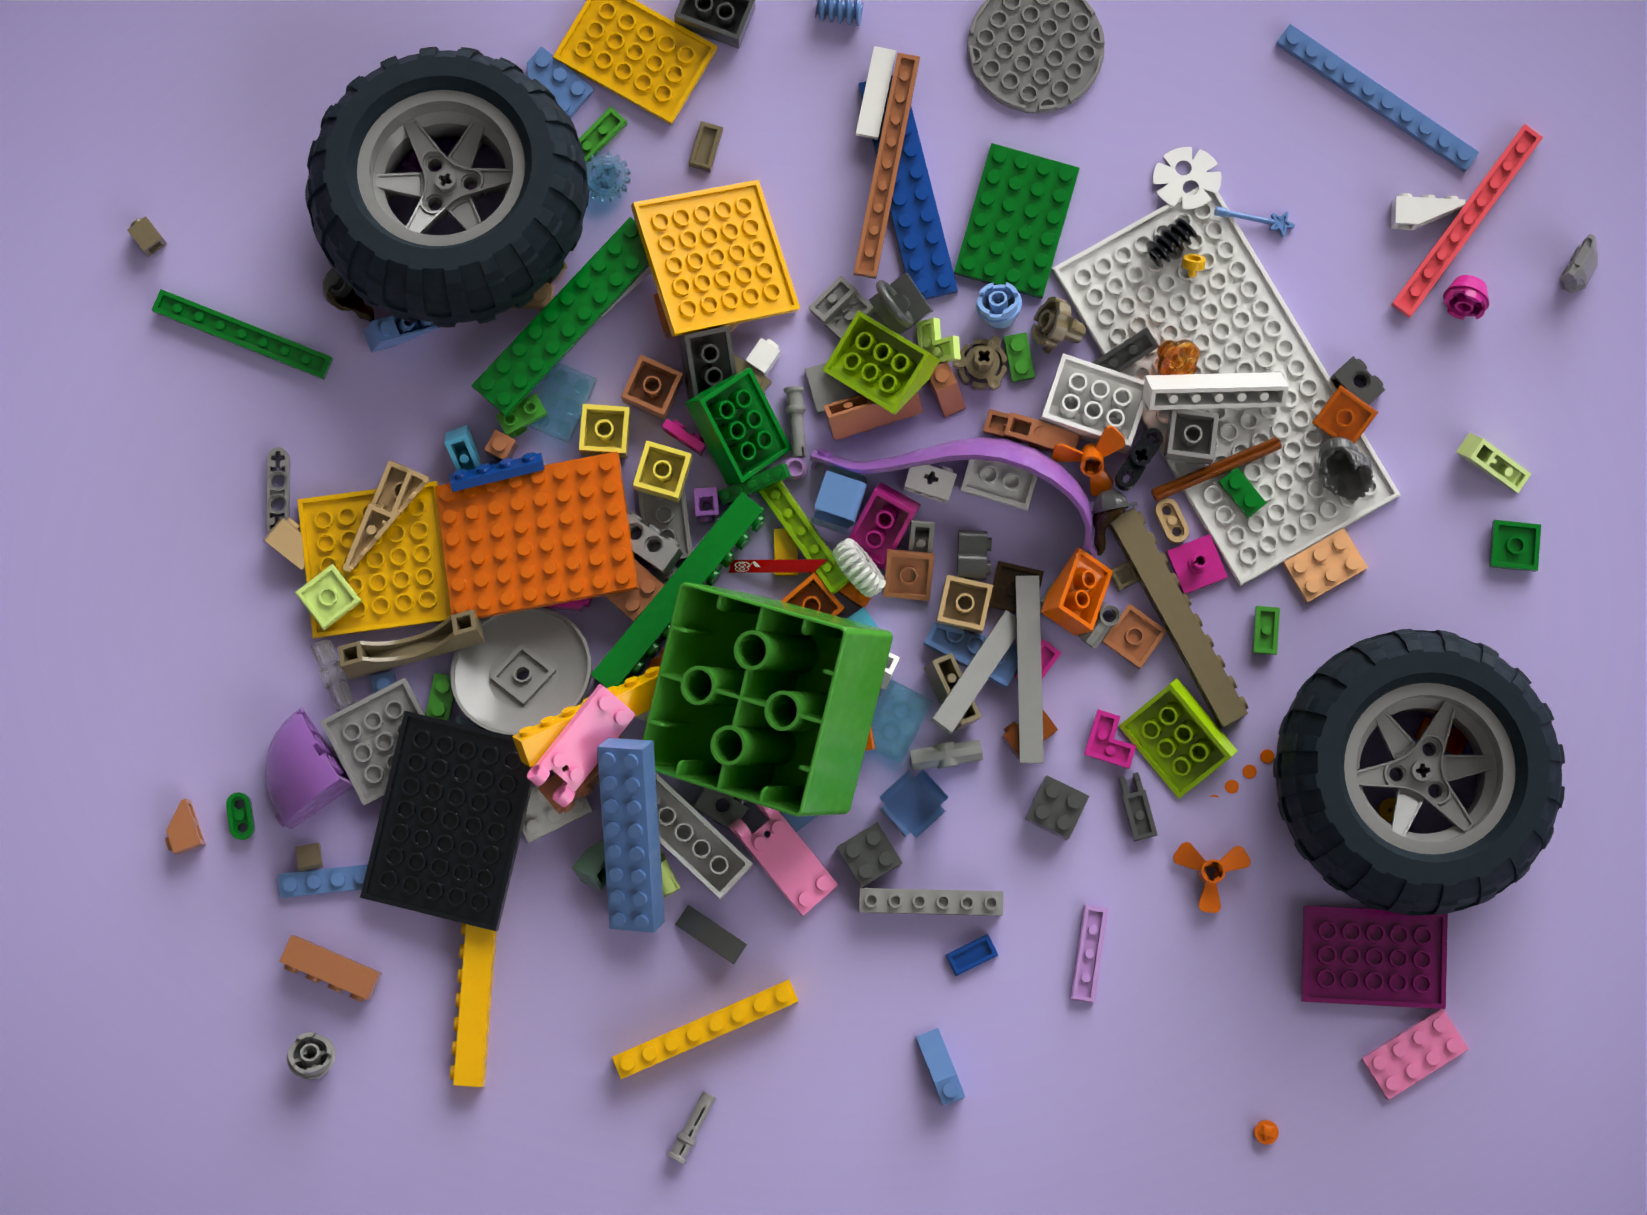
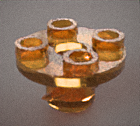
[1157,340,1199,375]

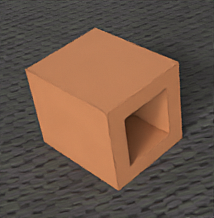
[484,429,518,461]

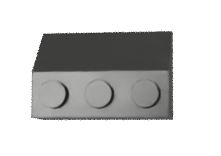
[678,326,736,400]

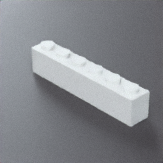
[1142,372,1289,410]

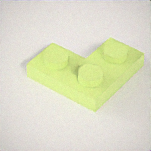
[916,318,961,366]

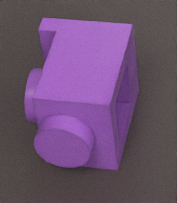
[693,487,719,523]

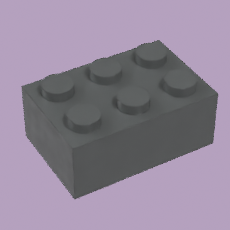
[674,0,756,49]

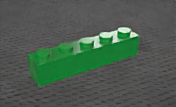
[718,463,791,505]

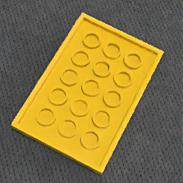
[553,0,718,125]

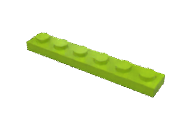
[759,482,850,594]

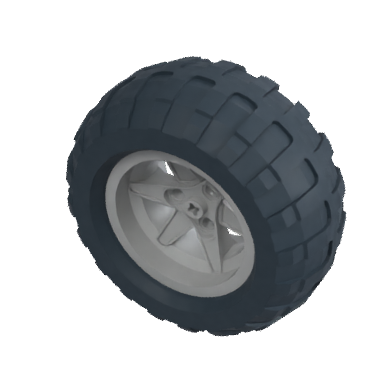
[305,47,589,328]
[1273,629,1565,916]

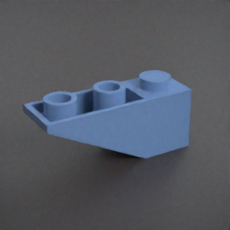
[363,316,441,353]

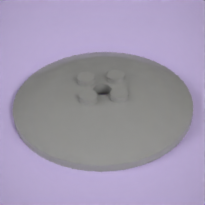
[450,607,592,736]

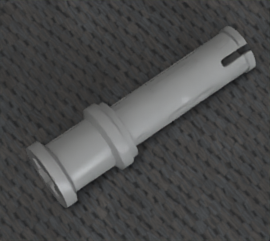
[784,386,807,458]
[666,1091,716,1165]

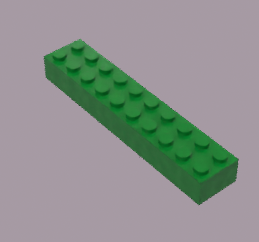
[591,492,765,688]

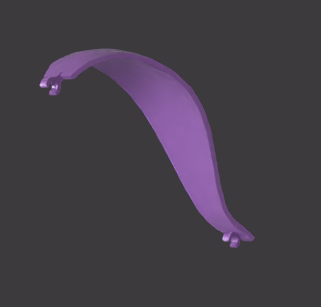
[809,437,1097,558]

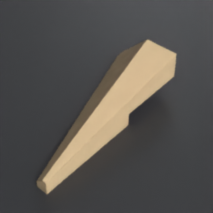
[342,460,430,572]

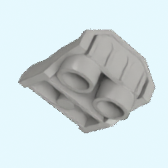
[1559,234,1598,293]

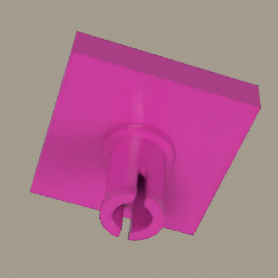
[1166,534,1228,594]

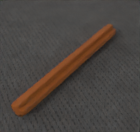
[1151,437,1282,501]

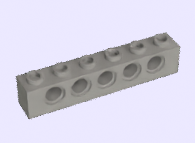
[628,511,683,576]
[859,888,1003,916]

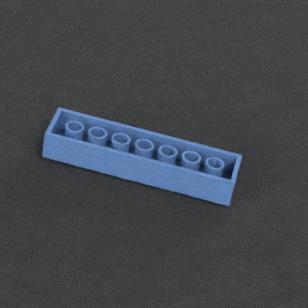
[597,738,665,933]

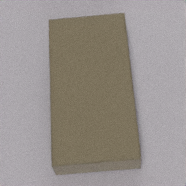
[689,121,723,172]

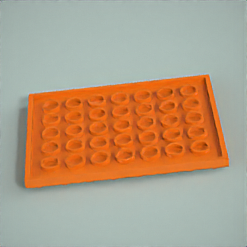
[435,451,638,619]

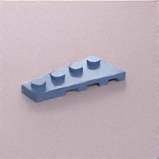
[923,623,1017,689]

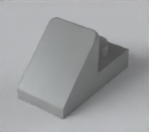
[908,520,935,553]

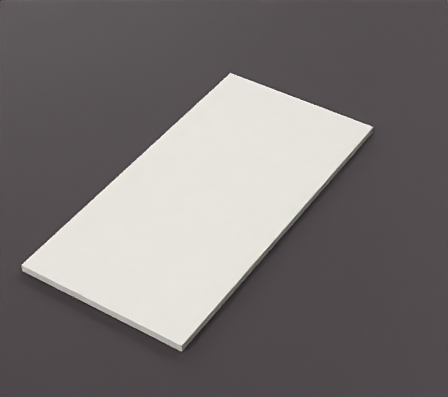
[1052,187,1400,587]

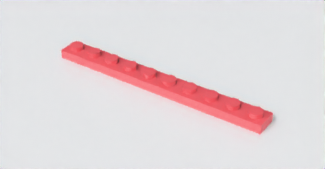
[1391,124,1543,318]

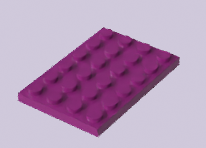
[1301,906,1448,1009]

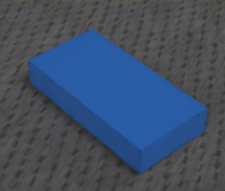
[945,934,998,976]

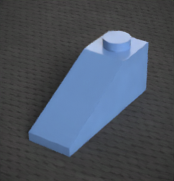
[916,1028,965,1106]

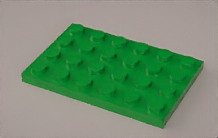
[954,143,1080,299]

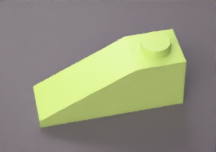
[1456,433,1531,493]

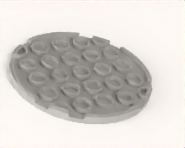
[968,0,1105,113]

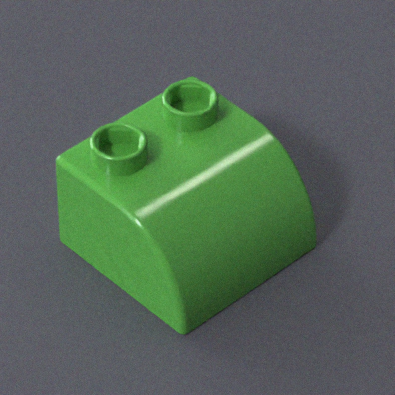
[642,582,893,817]

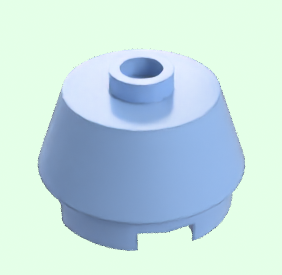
[976,282,1022,329]

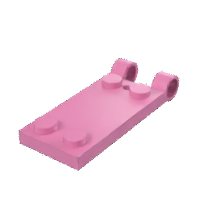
[527,684,636,807]
[729,804,838,916]

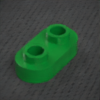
[226,792,255,840]

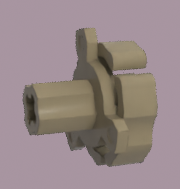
[1031,296,1086,354]
[952,335,1007,391]

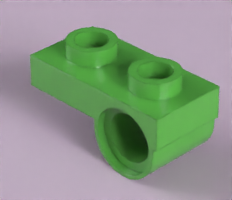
[495,393,548,438]

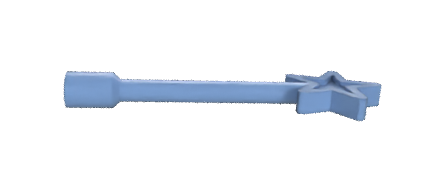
[1214,206,1295,238]

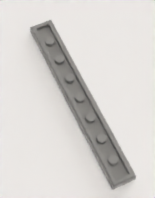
[1015,576,1044,764]

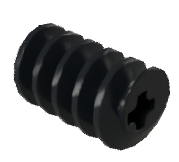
[1146,218,1198,268]

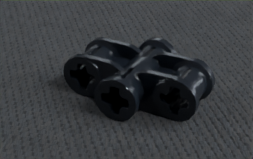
[1115,428,1163,491]

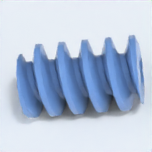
[815,0,863,26]

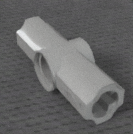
[909,740,983,771]

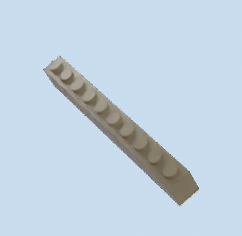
[1109,507,1248,729]

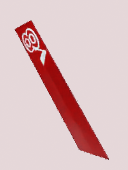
[729,559,828,573]

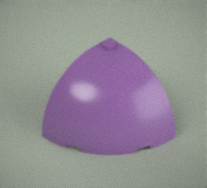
[265,708,353,829]

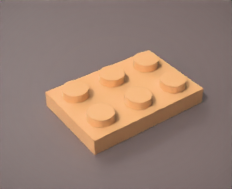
[1282,528,1368,603]

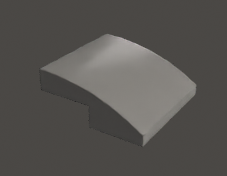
[808,276,876,340]

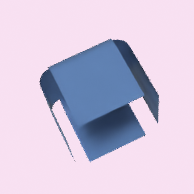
[811,464,867,534]
[879,768,948,838]

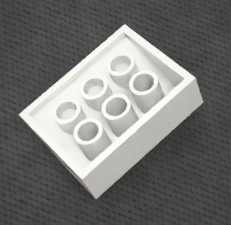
[1040,353,1145,454]

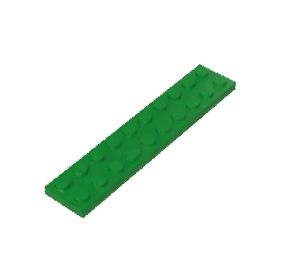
[471,217,649,418]

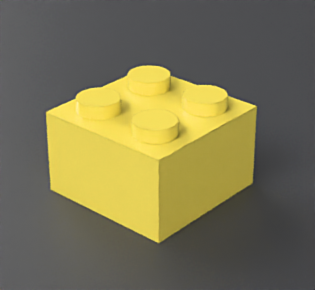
[579,404,631,458]
[633,440,693,503]

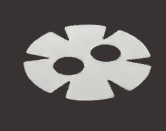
[1153,147,1222,209]

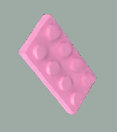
[1361,1009,1469,1100]

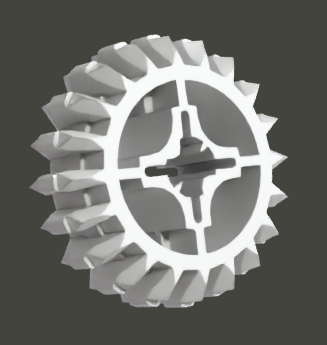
[832,538,886,598]

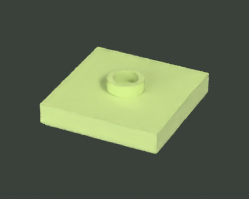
[295,564,362,630]

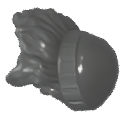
[1318,436,1374,501]

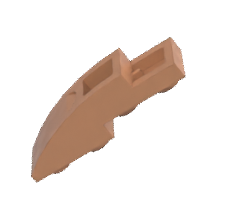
[983,409,1080,452]

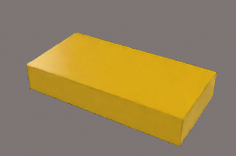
[774,528,798,576]

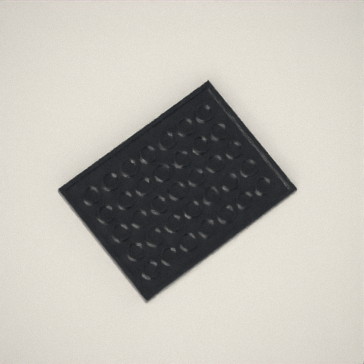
[360,711,533,931]

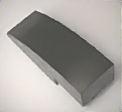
[675,905,747,964]

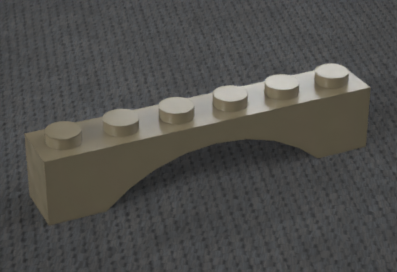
[338,609,485,680]

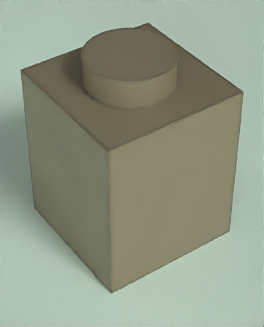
[127,216,167,257]

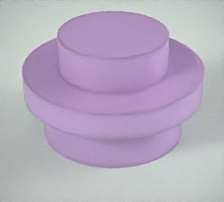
[785,457,807,480]

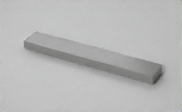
[931,610,1017,734]

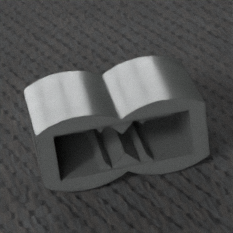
[957,530,992,580]

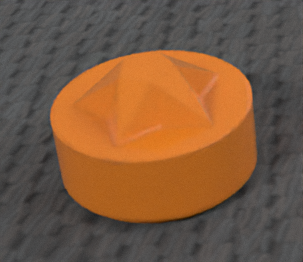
[1253,1120,1279,1145]

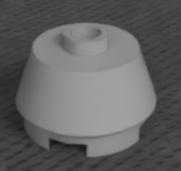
[287,1032,335,1080]

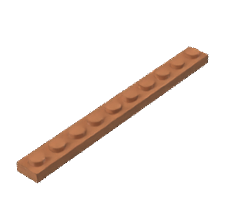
[853,52,920,279]

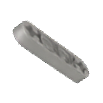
[266,447,290,533]

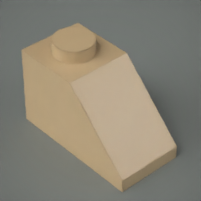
[264,517,305,570]

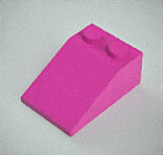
[849,482,921,570]

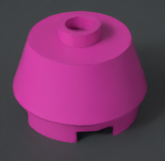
[1443,275,1489,320]

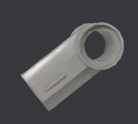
[1078,604,1121,649]

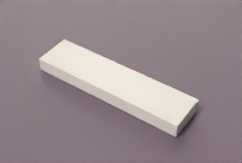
[856,46,897,140]

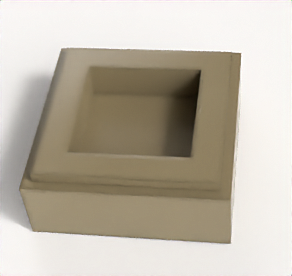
[1111,560,1140,592]
[296,842,323,872]

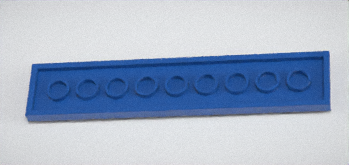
[858,75,958,300]

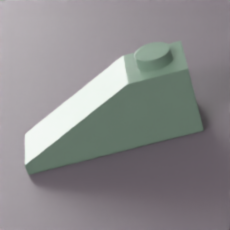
[572,839,606,890]

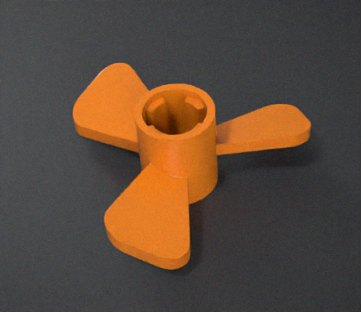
[1052,425,1125,496]
[1173,842,1251,913]

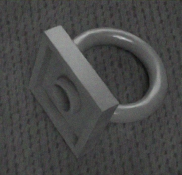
[869,273,933,335]

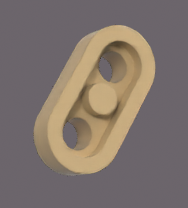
[1155,498,1189,544]

